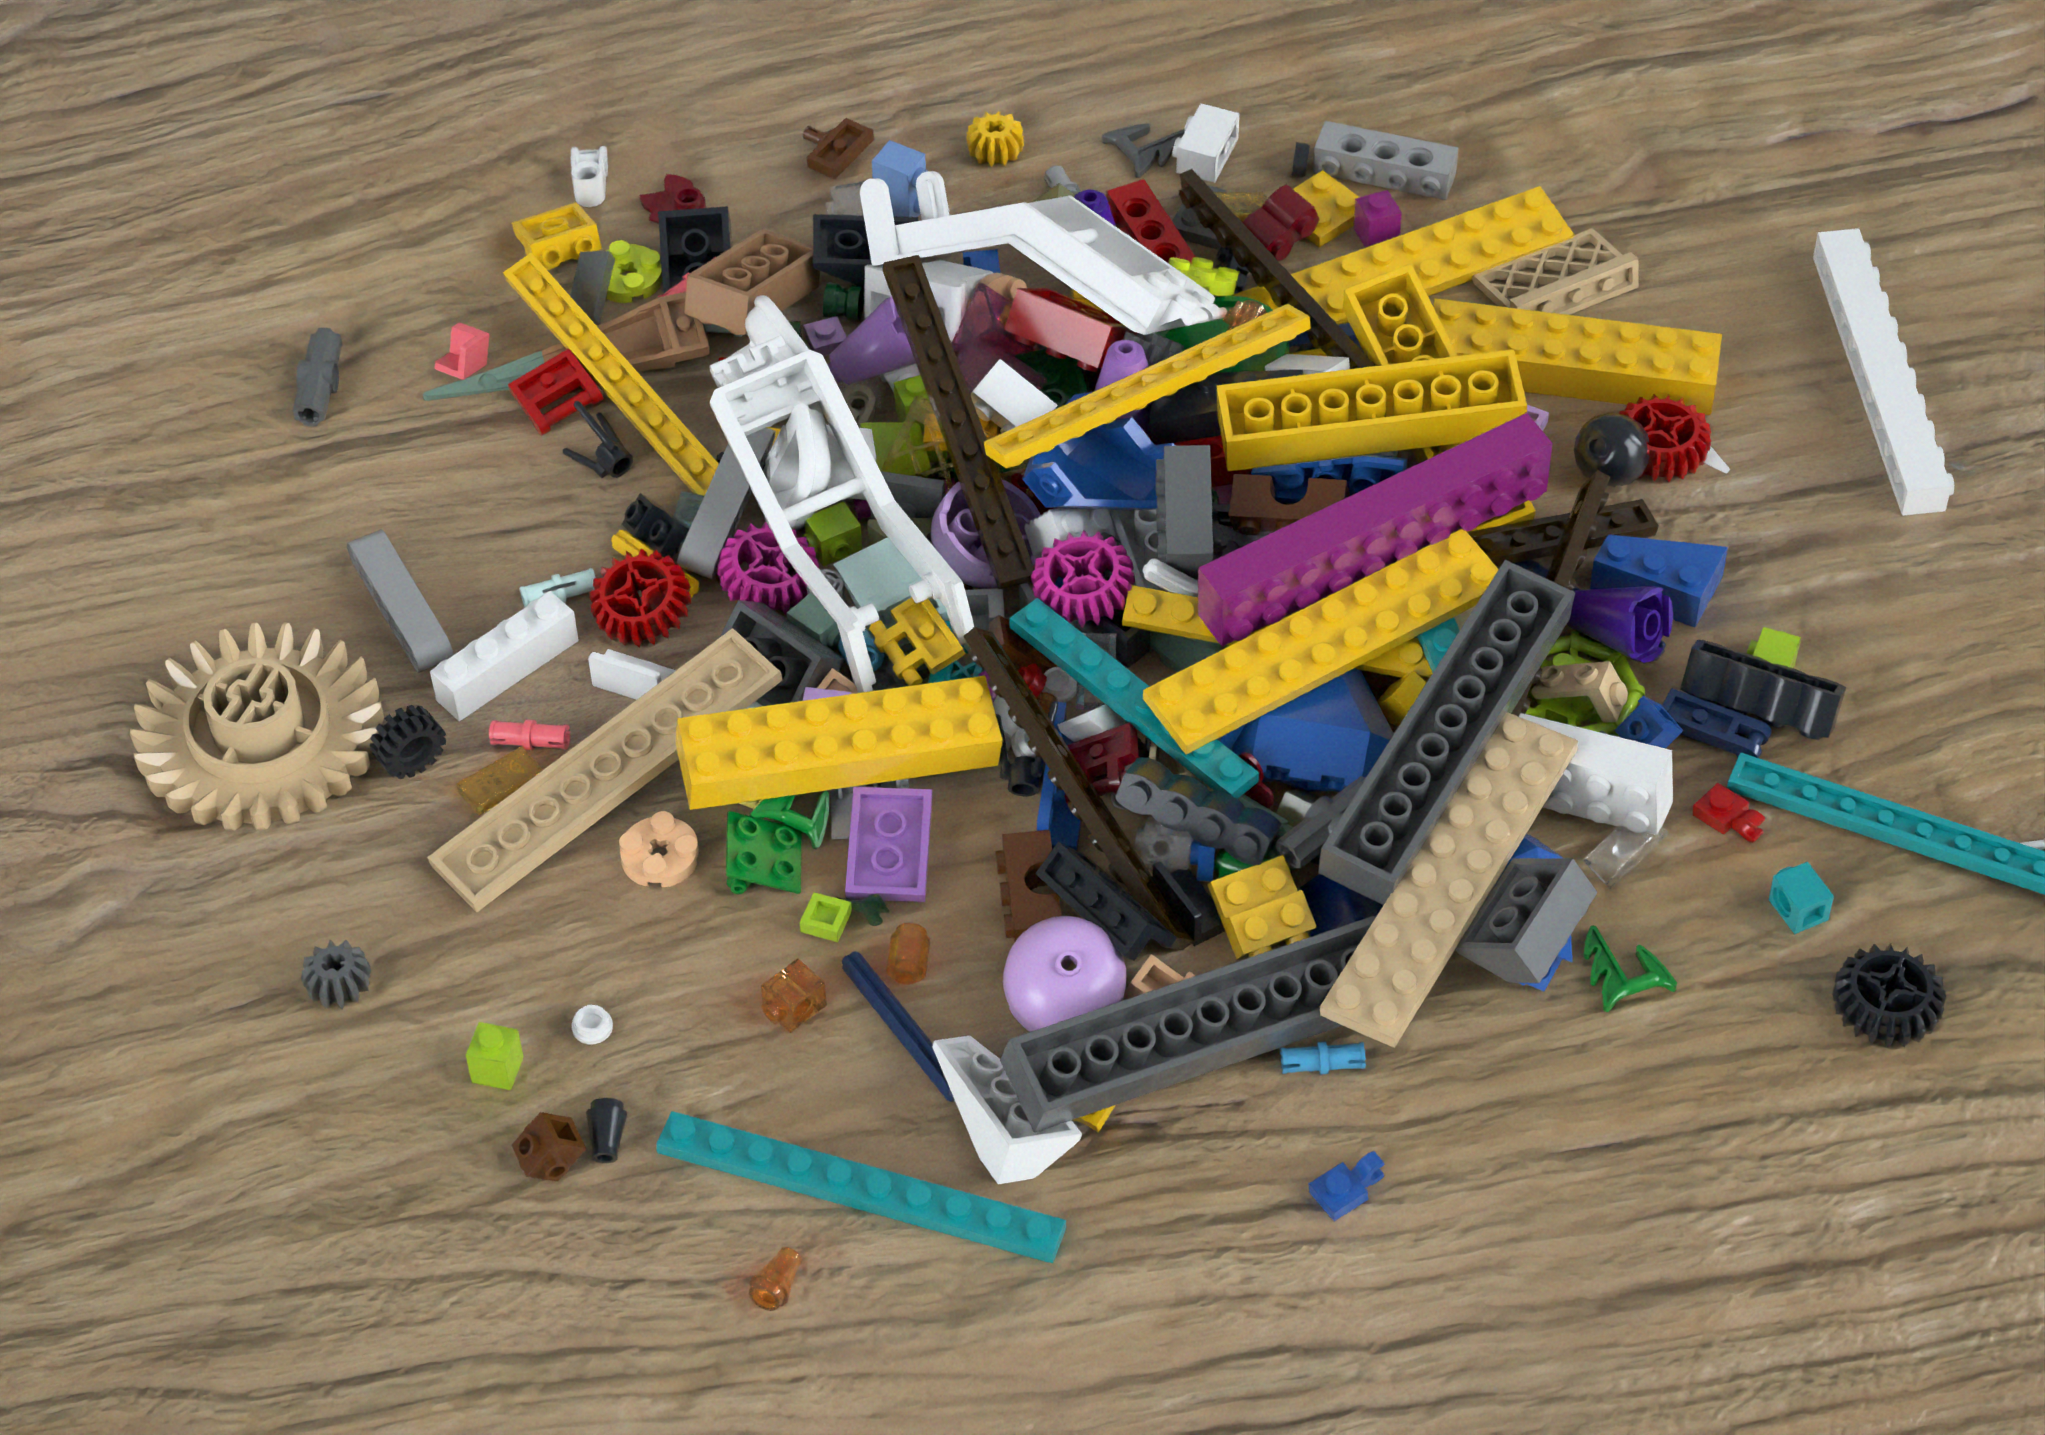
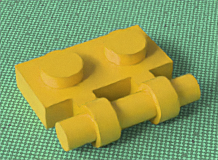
[869,597,965,686]

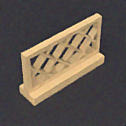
[1473,228,1639,315]

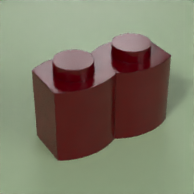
[1242,184,1320,261]

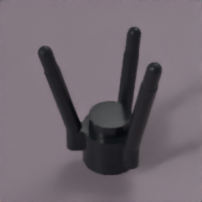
[563,401,633,478]
[996,701,1059,797]

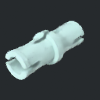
[519,568,596,608]

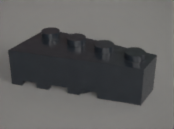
[1148,370,1304,445]

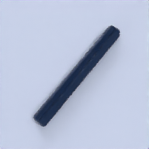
[842,951,955,1102]

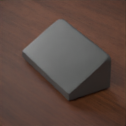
[570,251,615,325]

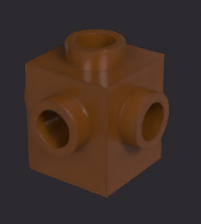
[511,1112,587,1182]

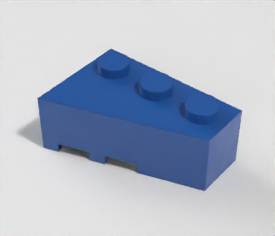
[1590,535,1728,627]

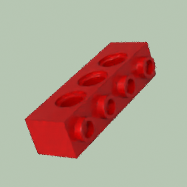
[1106,179,1195,264]

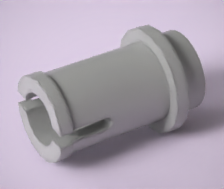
[1044,165,1080,195]

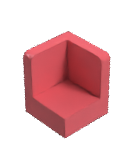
[435,322,490,380]

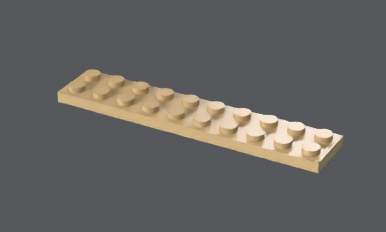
[427,628,783,912]
[1320,712,1578,1048]

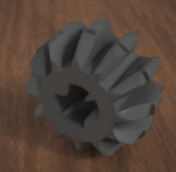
[301,939,371,1009]

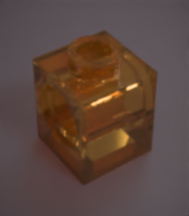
[761,958,827,1033]

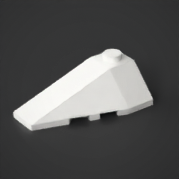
[933,1036,1082,1184]

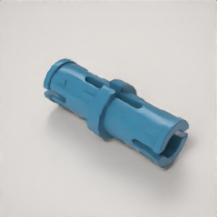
[1280,1041,1366,1075]

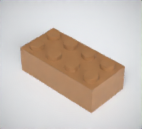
[684,229,820,335]

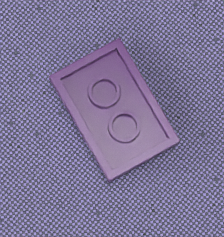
[845,787,933,902]

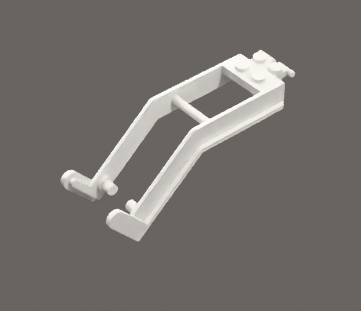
[860,171,1228,335]
[709,335,974,693]

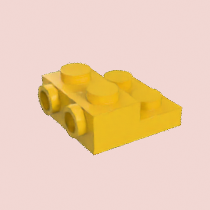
[512,202,602,270]
[1207,855,1317,959]

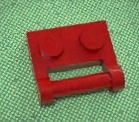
[508,348,604,436]

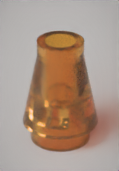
[749,1247,802,1311]

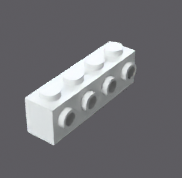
[430,591,579,722]

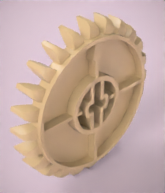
[130,622,384,831]

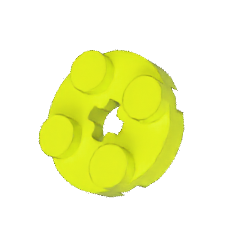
[606,240,662,303]
[1169,257,1239,296]

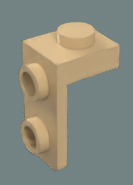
[1531,661,1628,723]

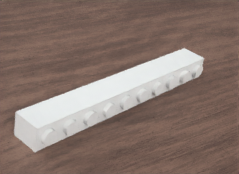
[1813,228,1954,516]

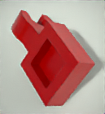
[1692,783,1765,843]

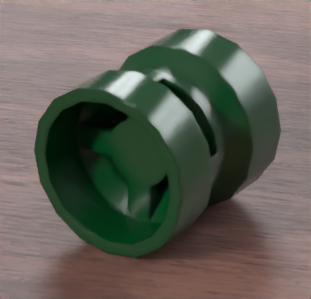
[822,282,864,321]

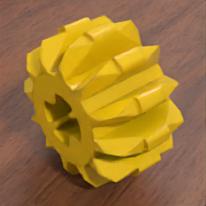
[966,111,1024,167]

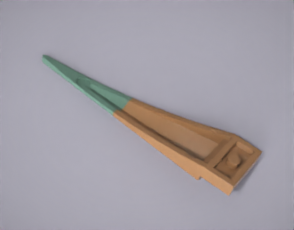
[423,292,710,401]

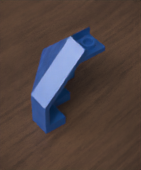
[1023,392,1176,511]
[1231,668,1394,793]

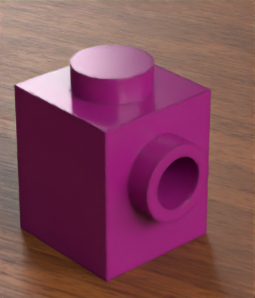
[1354,190,1402,248]

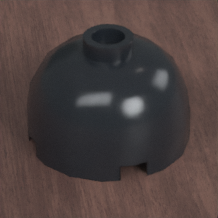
[1573,413,1650,487]

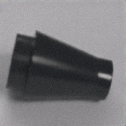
[586,1098,627,1163]

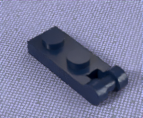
[1662,688,1772,758]

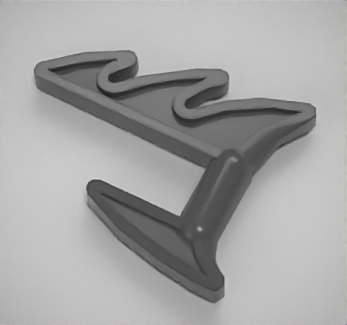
[1102,123,1185,178]

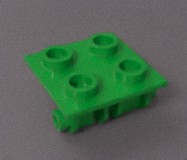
[726,811,802,894]

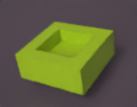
[800,892,852,942]

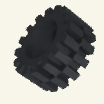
[370,705,446,779]

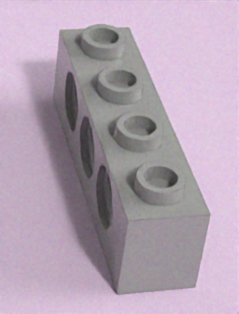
[1313,121,1458,200]

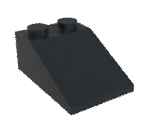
[658,206,733,293]
[813,214,918,287]

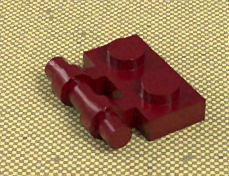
[1065,722,1139,804]

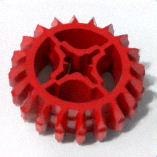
[1619,394,1712,482]
[589,548,691,648]

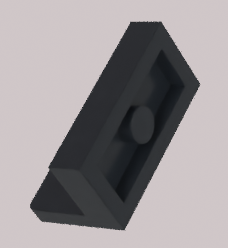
[1152,861,1225,947]

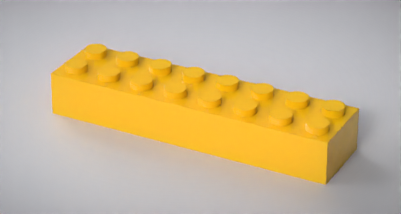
[1343,264,1536,532]
[1433,298,1722,415]
[1216,349,1527,471]
[675,676,1003,810]

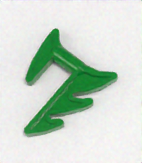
[749,791,829,849]
[1583,925,1677,1012]

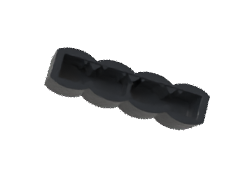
[1680,640,1846,740]
[1115,758,1282,865]

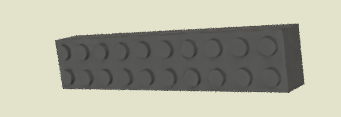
[1318,560,1575,905]
[1000,916,1375,1133]

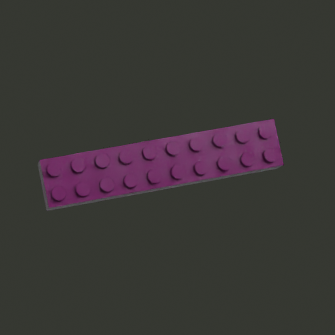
[1198,413,1553,647]

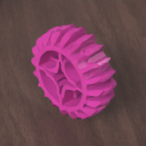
[717,521,819,615]
[1031,530,1135,628]

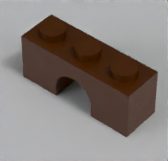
[1229,474,1350,535]
[995,830,1062,943]

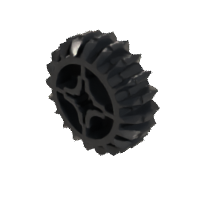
[1832,943,1946,1048]

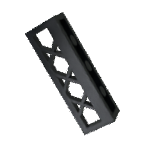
[1036,841,1177,961]

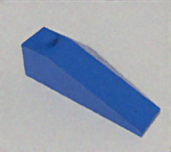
[1252,454,1407,504]

